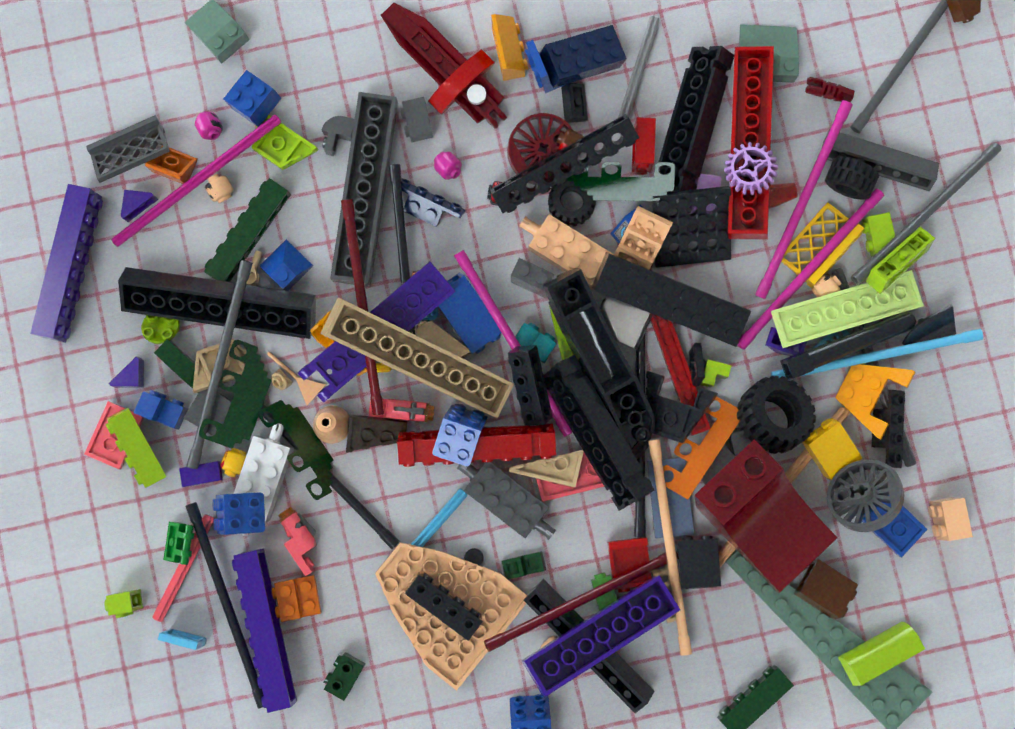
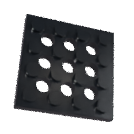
[652,186,731,268]

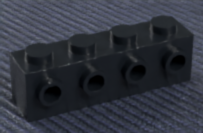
[508,345,553,426]
[405,572,483,641]

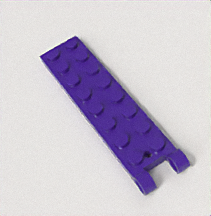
[298,261,456,402]

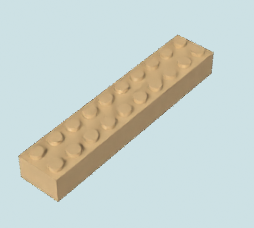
[320,298,514,419]

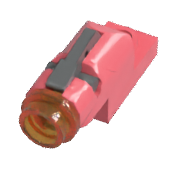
[368,398,435,422]
[278,507,316,576]

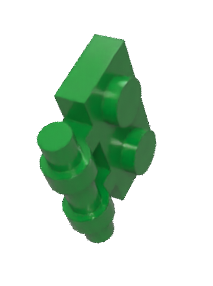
[163,521,195,565]

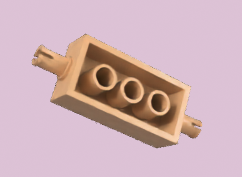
[519,214,614,290]

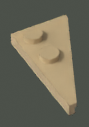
[509,450,584,488]

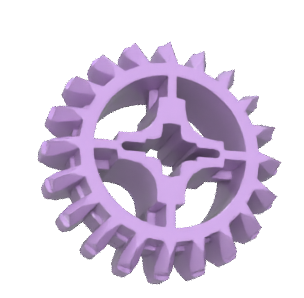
[724,142,778,195]

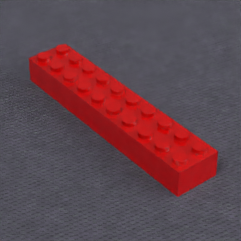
[728,46,774,240]

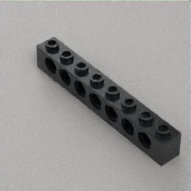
[490,114,639,213]

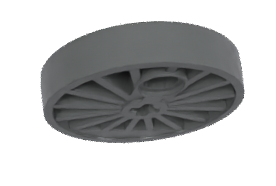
[827,459,905,532]

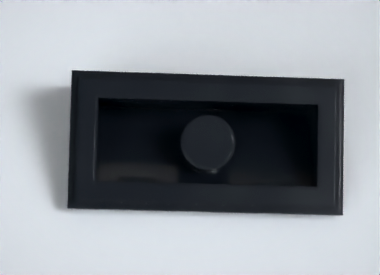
[561,83,588,123]

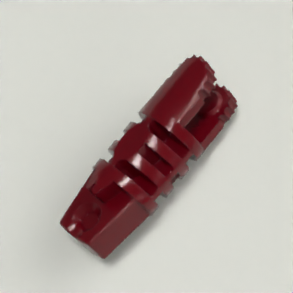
[805,77,855,102]

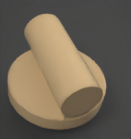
[271,369,293,390]

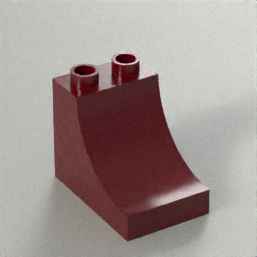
[694,439,838,593]

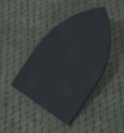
[902,305,956,345]

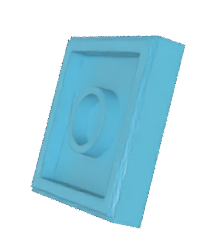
[158,628,207,650]

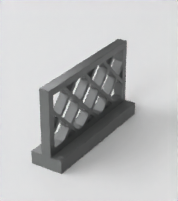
[86,115,170,183]

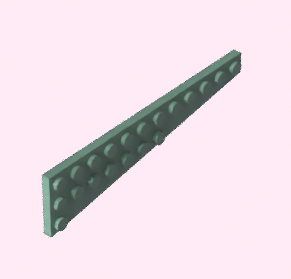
[726,550,933,729]

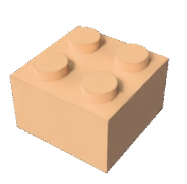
[928,497,973,541]

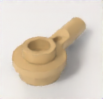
[246,250,262,286]

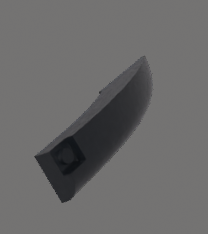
[543,268,655,459]

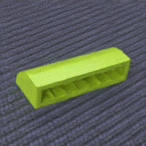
[838,622,925,686]

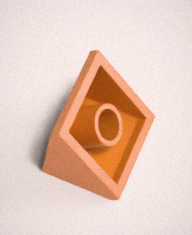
[145,146,197,184]

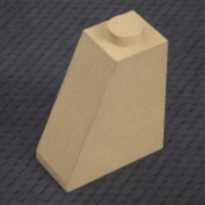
[415,320,471,358]

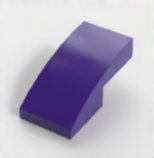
[179,461,223,487]

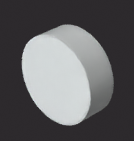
[467,84,486,105]

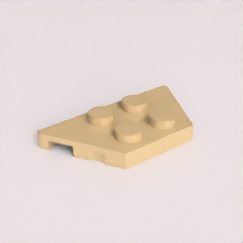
[193,339,264,394]

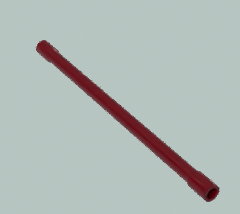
[341,199,384,415]
[484,551,679,652]

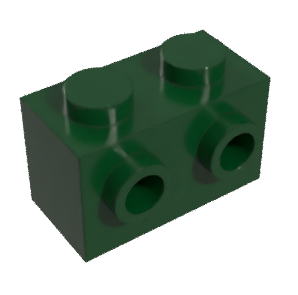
[323,652,366,701]

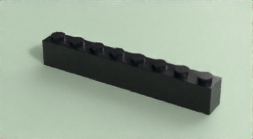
[524,579,655,713]

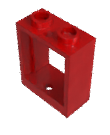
[632,117,656,175]

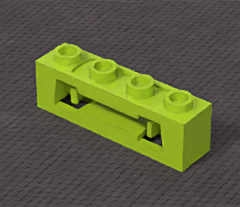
[866,227,935,294]

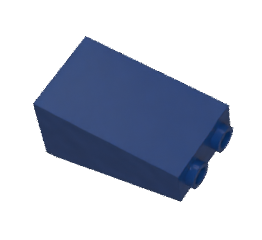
[438,272,502,354]

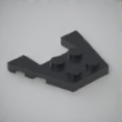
[646,371,718,443]

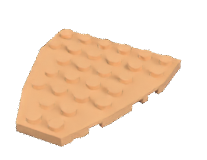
[375,542,527,691]

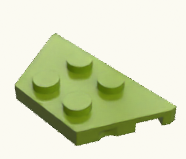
[252,115,319,170]

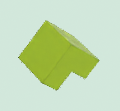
[700,359,732,387]

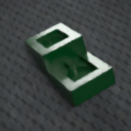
[502,551,546,579]

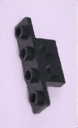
[871,390,905,468]

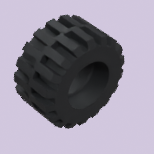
[825,157,879,200]
[548,180,596,227]

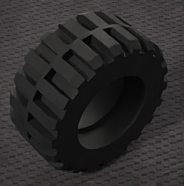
[737,376,816,454]

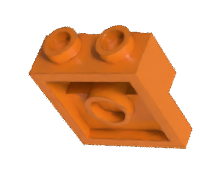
[272,575,322,622]

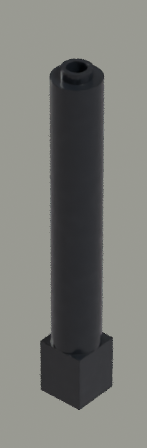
[780,311,916,379]

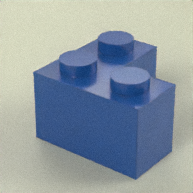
[134,390,188,430]

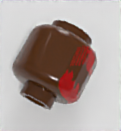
[556,129,584,155]

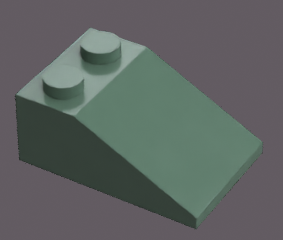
[184,0,250,64]

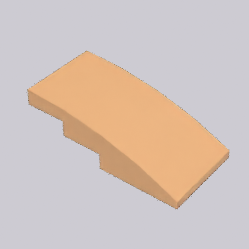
[614,206,673,269]

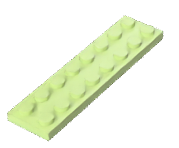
[771,270,924,348]

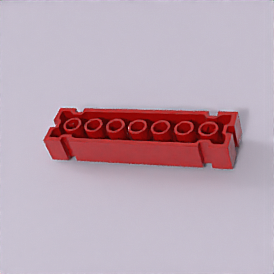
[397,423,556,467]

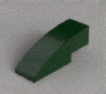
[154,339,199,393]

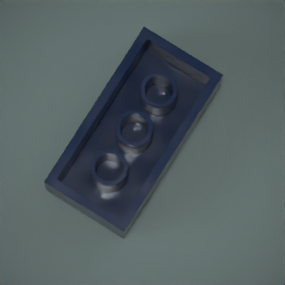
[540,25,627,88]

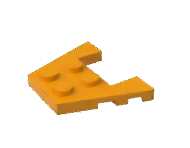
[835,364,916,440]

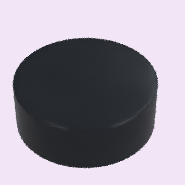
[464,548,484,565]

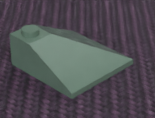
[739,24,799,83]

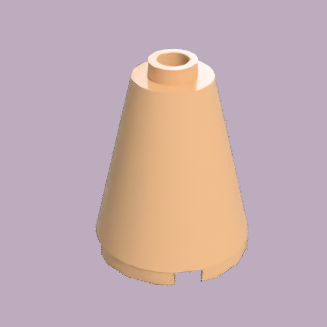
[313,405,350,444]

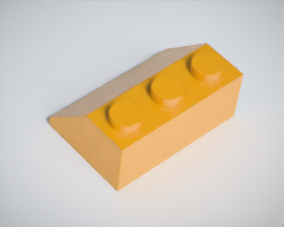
[491,14,528,81]

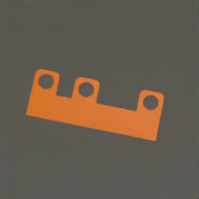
[663,397,740,500]

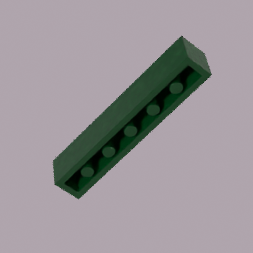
[204,178,291,282]

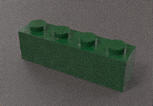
[717,665,794,729]

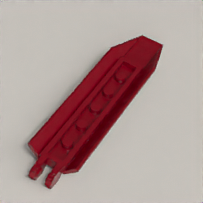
[381,3,507,129]

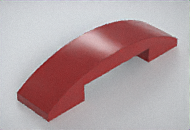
[428,50,495,115]

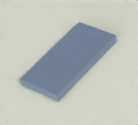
[647,458,694,538]

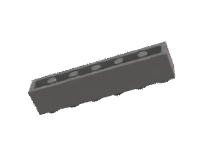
[822,129,939,191]

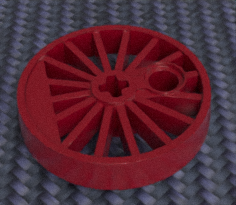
[507,113,578,185]

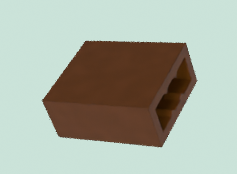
[794,559,858,620]

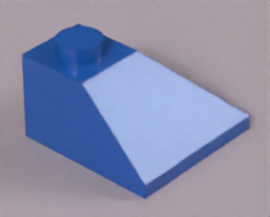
[260,239,313,291]

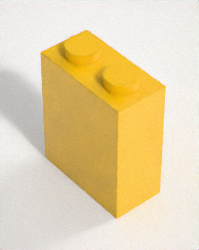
[802,418,862,480]

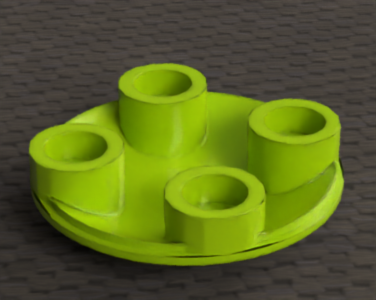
[141,315,180,344]

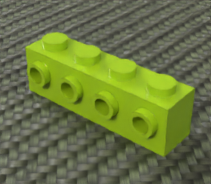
[105,408,167,488]

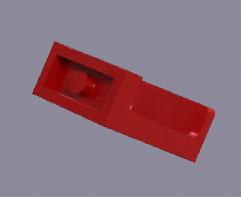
[607,537,652,592]

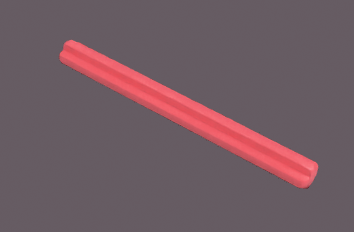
[152,514,215,622]

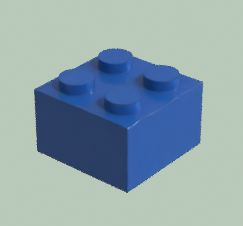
[223,70,282,127]

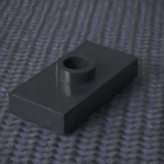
[689,343,706,386]

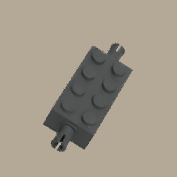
[457,462,556,540]

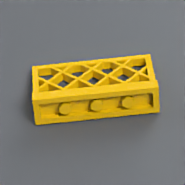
[781,202,864,288]

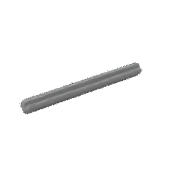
[618,16,659,118]

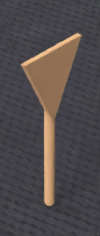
[267,352,326,405]

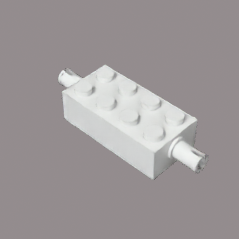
[234,423,294,536]

